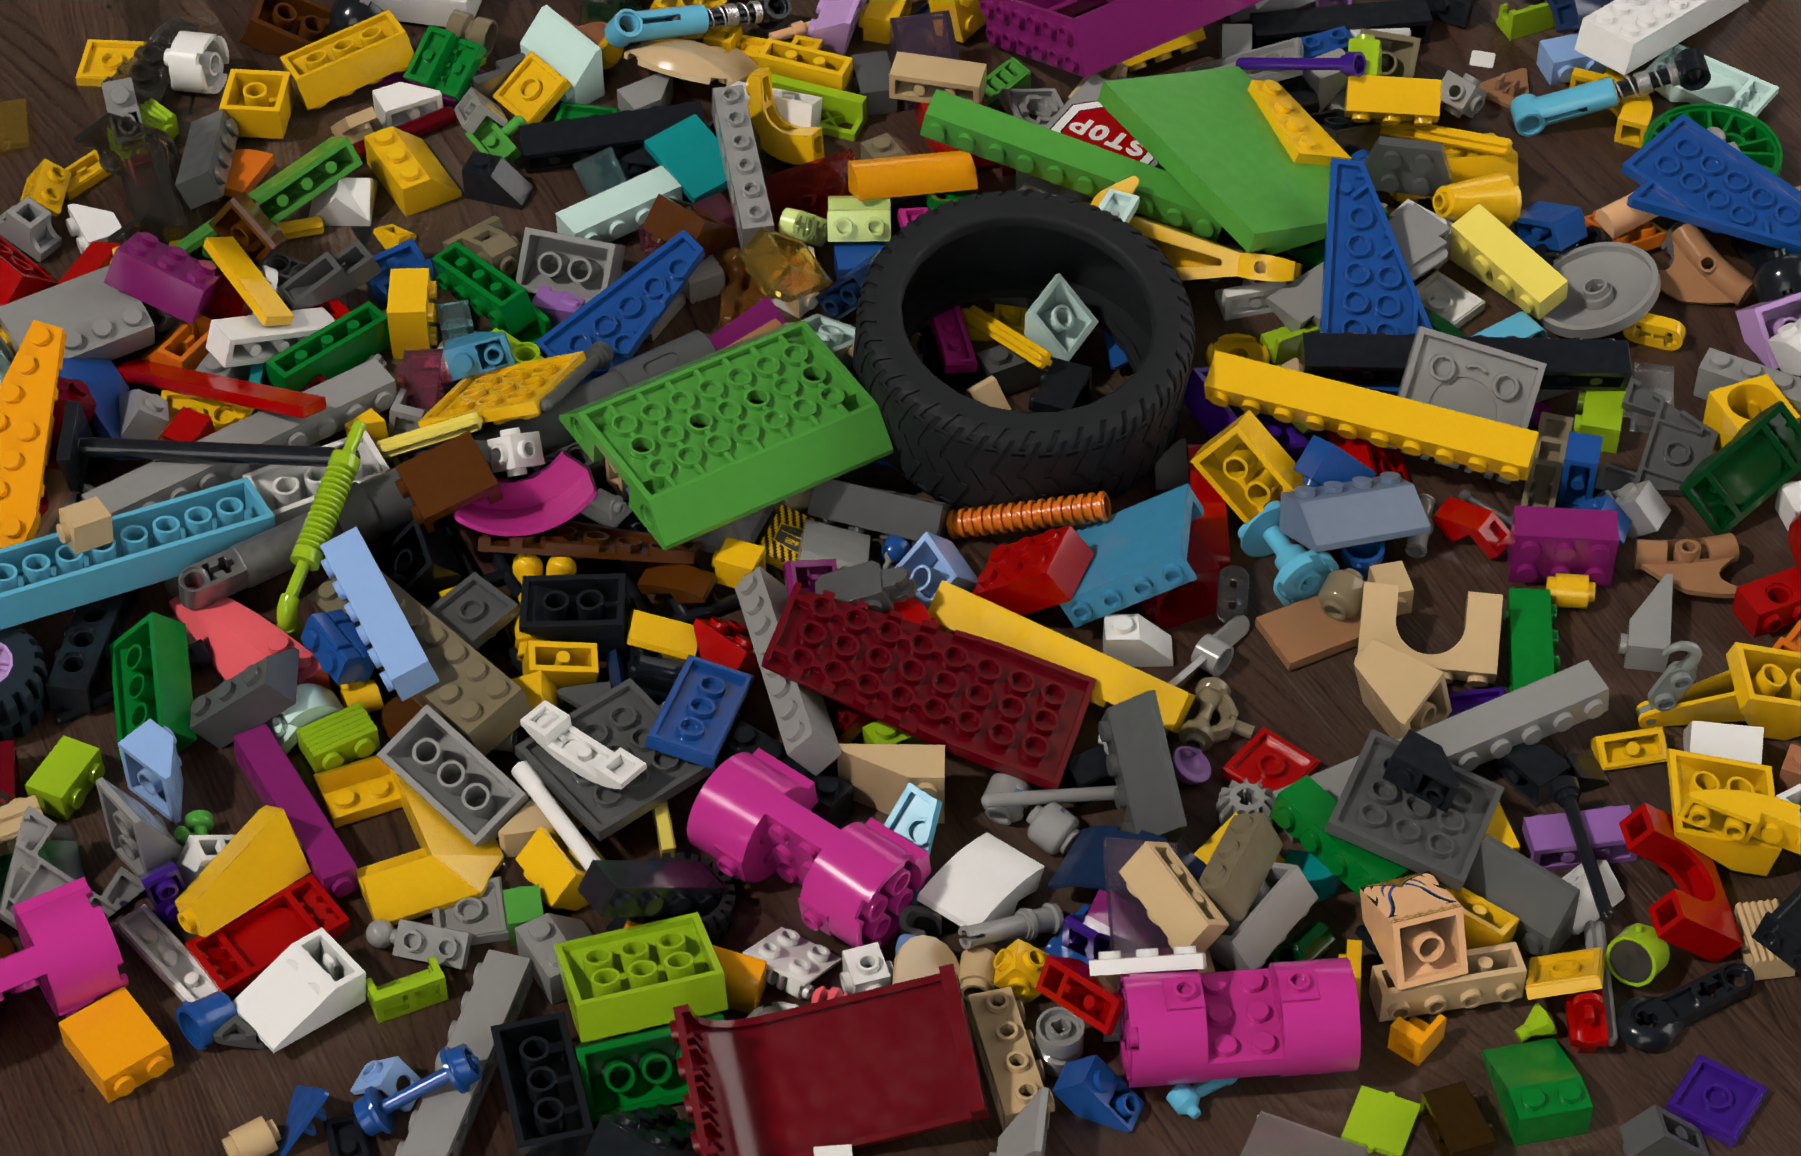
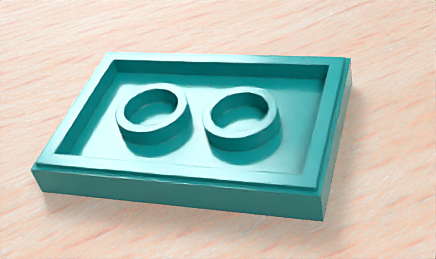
[644,114,728,206]

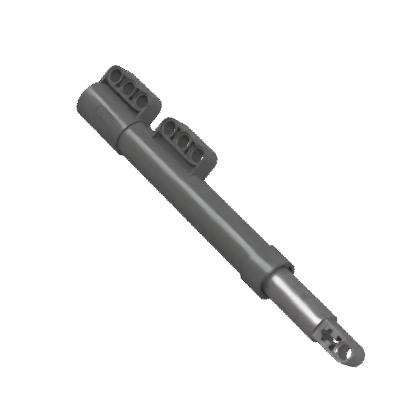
[178,330,716,610]

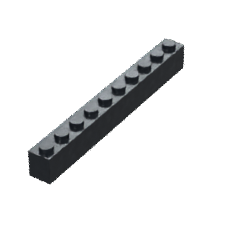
[1298,331,1632,391]

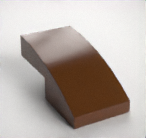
[637,562,717,603]

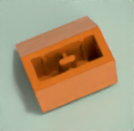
[140,315,212,370]

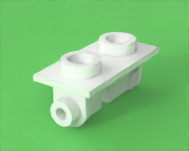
[580,488,632,527]

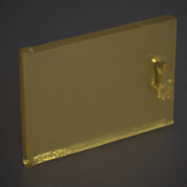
[0,98,30,152]

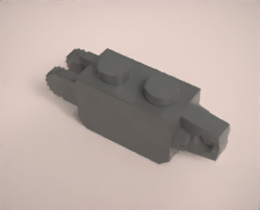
[814,560,918,614]

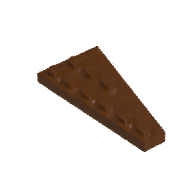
[478,520,703,566]

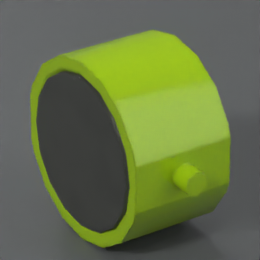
[1605,923,1670,987]

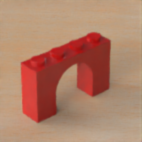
[1619,803,1743,964]

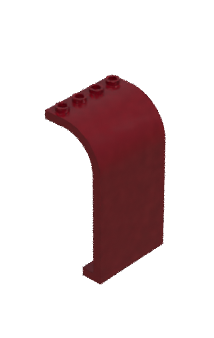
[670,963,989,1156]

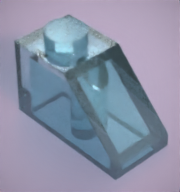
[573,147,627,197]

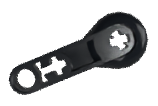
[1616,962,1755,1051]

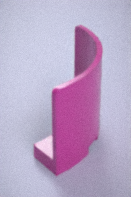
[453,450,598,536]

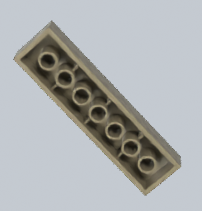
[307,570,533,756]

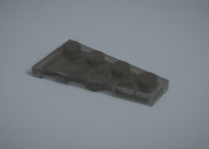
[101,16,199,105]

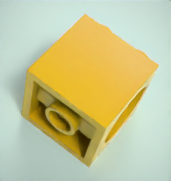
[1703,374,1801,451]

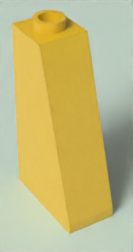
[174,805,311,937]

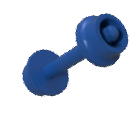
[353,1044,482,1136]

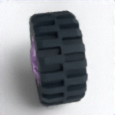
[0,625,50,742]

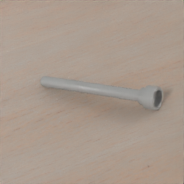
[981,785,1117,808]

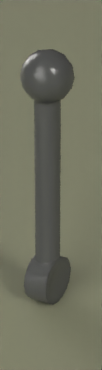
[1459,489,1513,530]

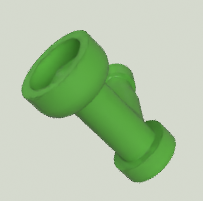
[174,810,214,844]

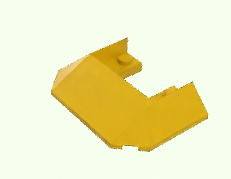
[313,755,504,925]

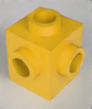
[993,938,1049,1003]

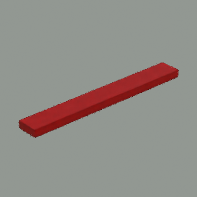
[115,358,326,419]

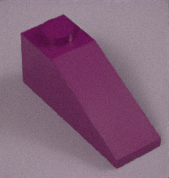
[708,296,787,351]

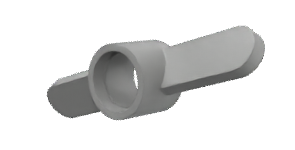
[1168,615,1250,686]

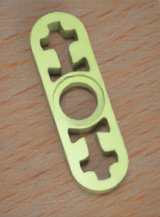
[779,207,828,247]

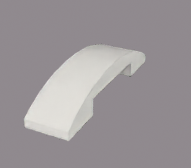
[520,700,647,789]

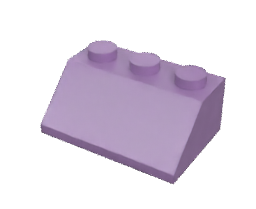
[807,0,866,56]
[1735,292,1801,369]

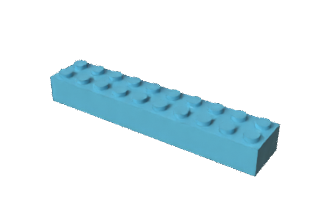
[0,477,275,630]

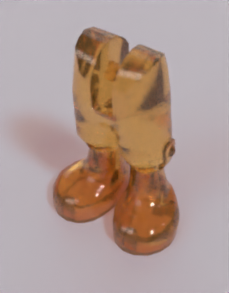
[719,247,779,328]

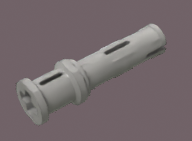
[958,902,1064,949]

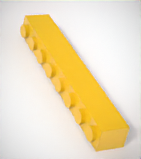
[927,580,1196,736]

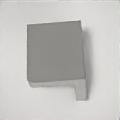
[388,388,425,436]

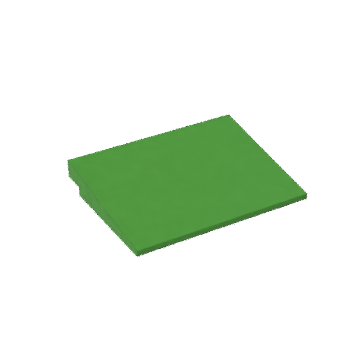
[1098,66,1390,255]

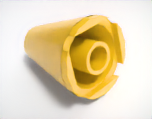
[1432,172,1522,230]

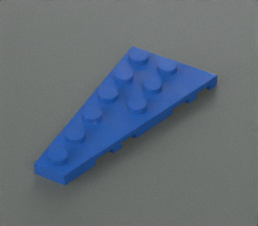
[534,229,705,386]

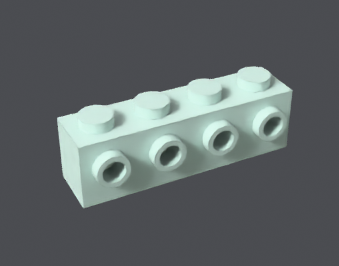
[555,165,682,243]

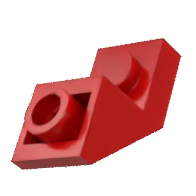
[1431,497,1510,560]

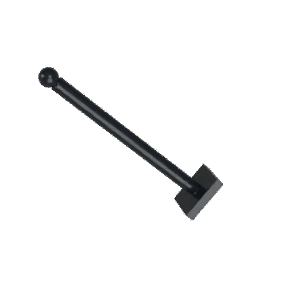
[56,400,361,492]

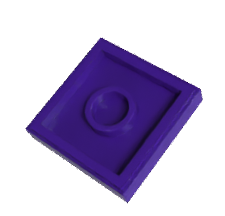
[1665,1054,1768,1148]

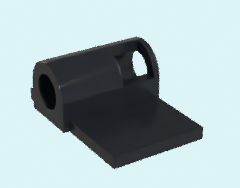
[627,645,686,704]

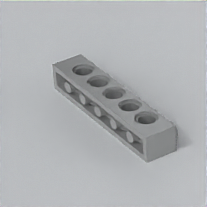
[712,85,774,254]

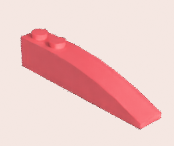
[168,586,331,690]

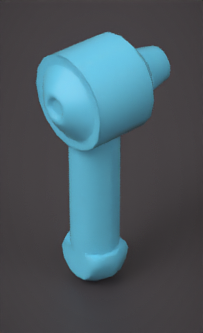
[1166,1078,1238,1119]

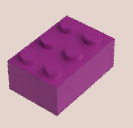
[104,231,224,325]
[1507,506,1619,587]

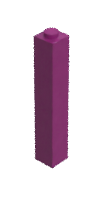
[233,724,358,900]

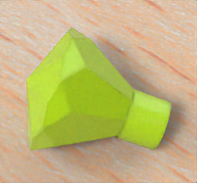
[1514,1003,1557,1043]

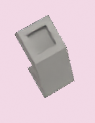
[101,77,145,141]

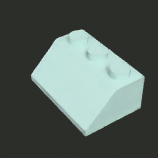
[520,5,605,105]

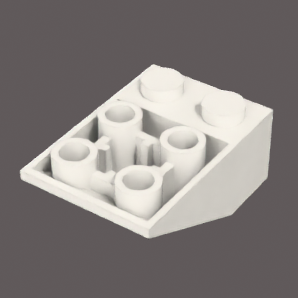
[232,927,366,1053]

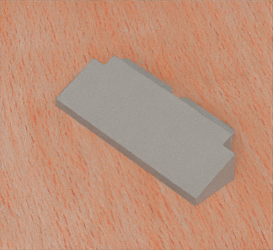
[1265,204,1451,332]

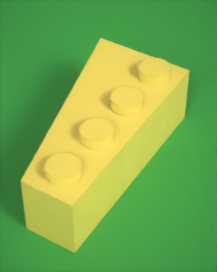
[1451,203,1568,320]

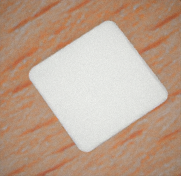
[1469,50,1496,68]

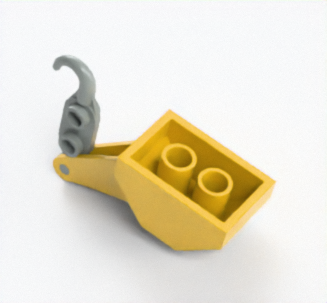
[1636,641,1801,741]

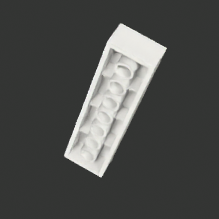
[1574,0,1749,76]

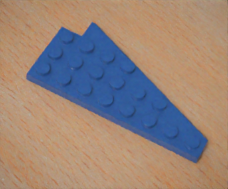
[1621,113,1801,253]
[1319,158,1433,396]

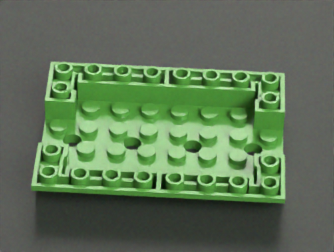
[559,321,893,551]

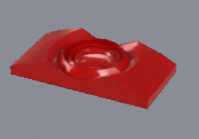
[185,873,351,995]

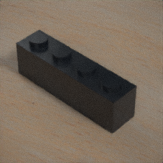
[577,860,725,917]

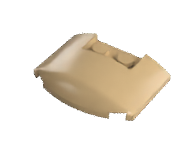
[623,36,758,87]

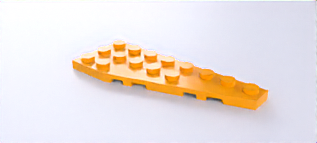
[0,320,67,549]

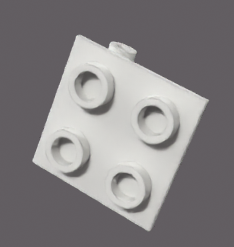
[743,927,842,1000]

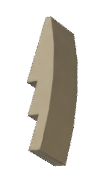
[1520,412,1574,508]

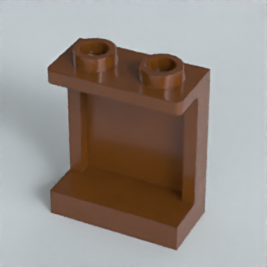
[395,431,503,533]

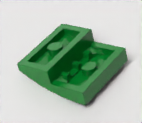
[403,25,487,102]

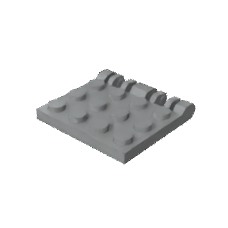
[1386,326,1547,485]

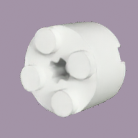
[163,31,229,94]

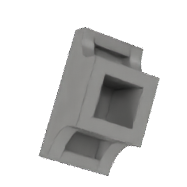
[0,196,62,262]

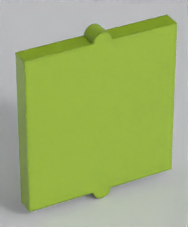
[1341,1085,1420,1156]

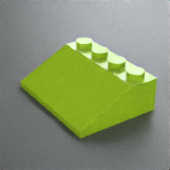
[553,912,728,1043]

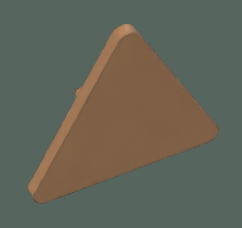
[1478,68,1529,108]

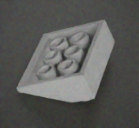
[0,265,155,377]

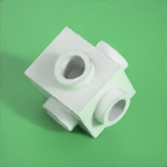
[487,427,545,477]
[840,942,893,994]

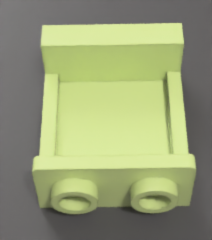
[827,196,891,242]

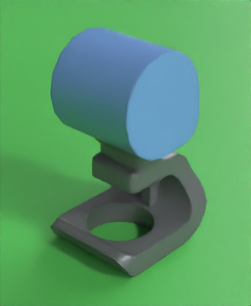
[895,905,942,954]

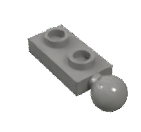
[366,919,473,969]

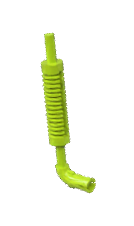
[276,420,366,645]

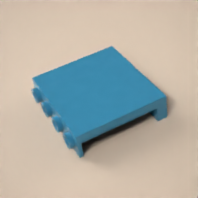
[1059,483,1204,628]

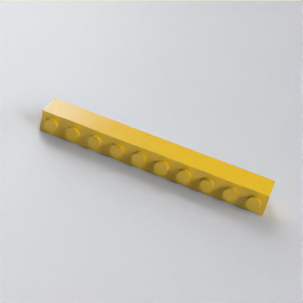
[1204,350,1539,481]

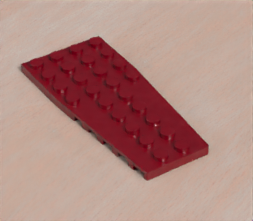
[761,582,1097,790]

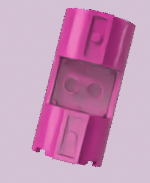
[687,748,931,949]
[0,876,129,1018]
[1118,957,1361,1088]

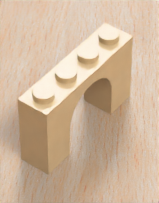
[1357,581,1503,687]

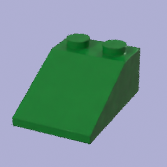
[1481,1038,1593,1146]

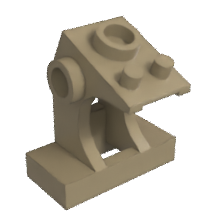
[442,216,521,281]

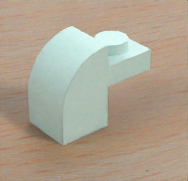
[266,683,344,754]

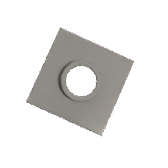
[998,88,1064,127]

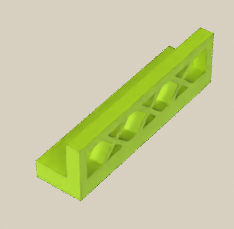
[753,69,867,142]

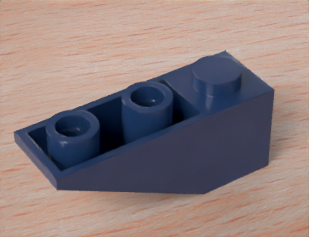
[815,250,881,320]

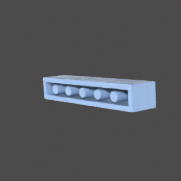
[320,526,440,701]

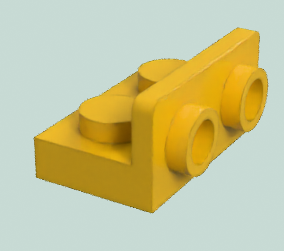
[20,158,71,217]

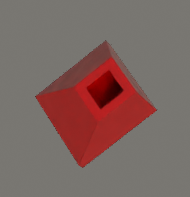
[693,617,762,684]

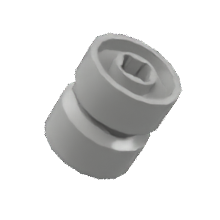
[1035,1006,1085,1077]

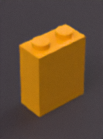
[58,986,174,1103]

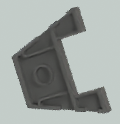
[1364,136,1454,223]
[1593,377,1718,496]

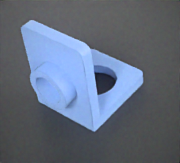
[350,1056,421,1112]

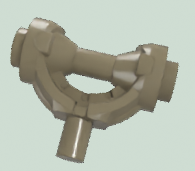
[1179,677,1255,752]

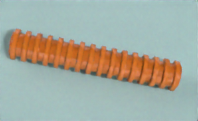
[946,491,1111,540]

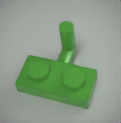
[465,115,529,164]

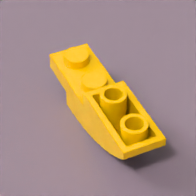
[1677,789,1801,855]

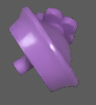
[1172,746,1211,785]

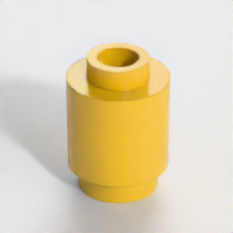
[1546,573,1596,609]

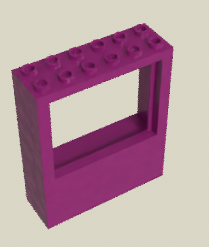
[979,0,1263,78]

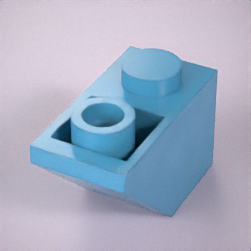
[443,332,515,381]

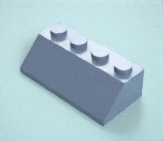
[1279,472,1431,552]

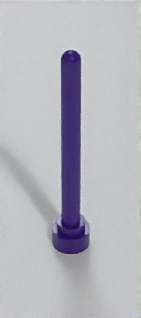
[1236,52,1366,77]

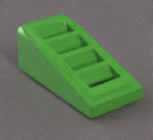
[983,57,1031,108]

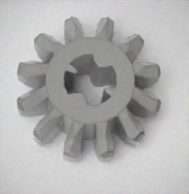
[1215,777,1275,826]

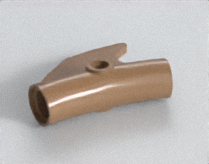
[1658,223,1753,307]
[1633,533,1740,598]

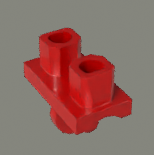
[1564,989,1609,1053]

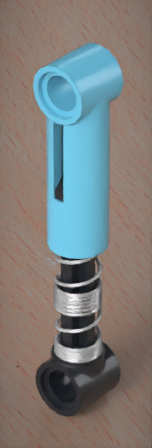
[604,0,791,47]
[1510,48,1711,137]

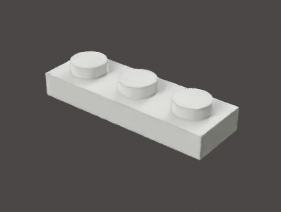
[1089,945,1207,976]

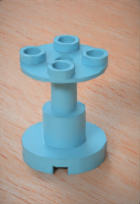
[1238,500,1339,606]

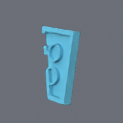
[884,782,942,905]

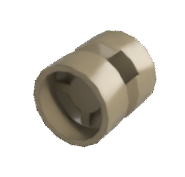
[445,9,497,58]

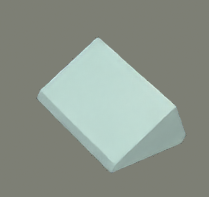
[1024,273,1099,361]

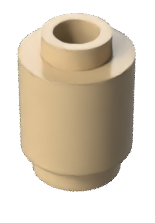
[959,946,996,1001]
[221,1116,282,1156]

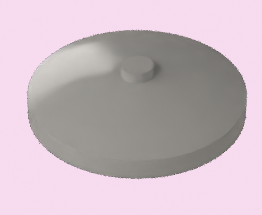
[1539,242,1661,339]

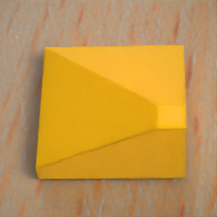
[373,224,417,250]

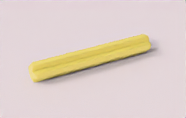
[376,412,483,459]

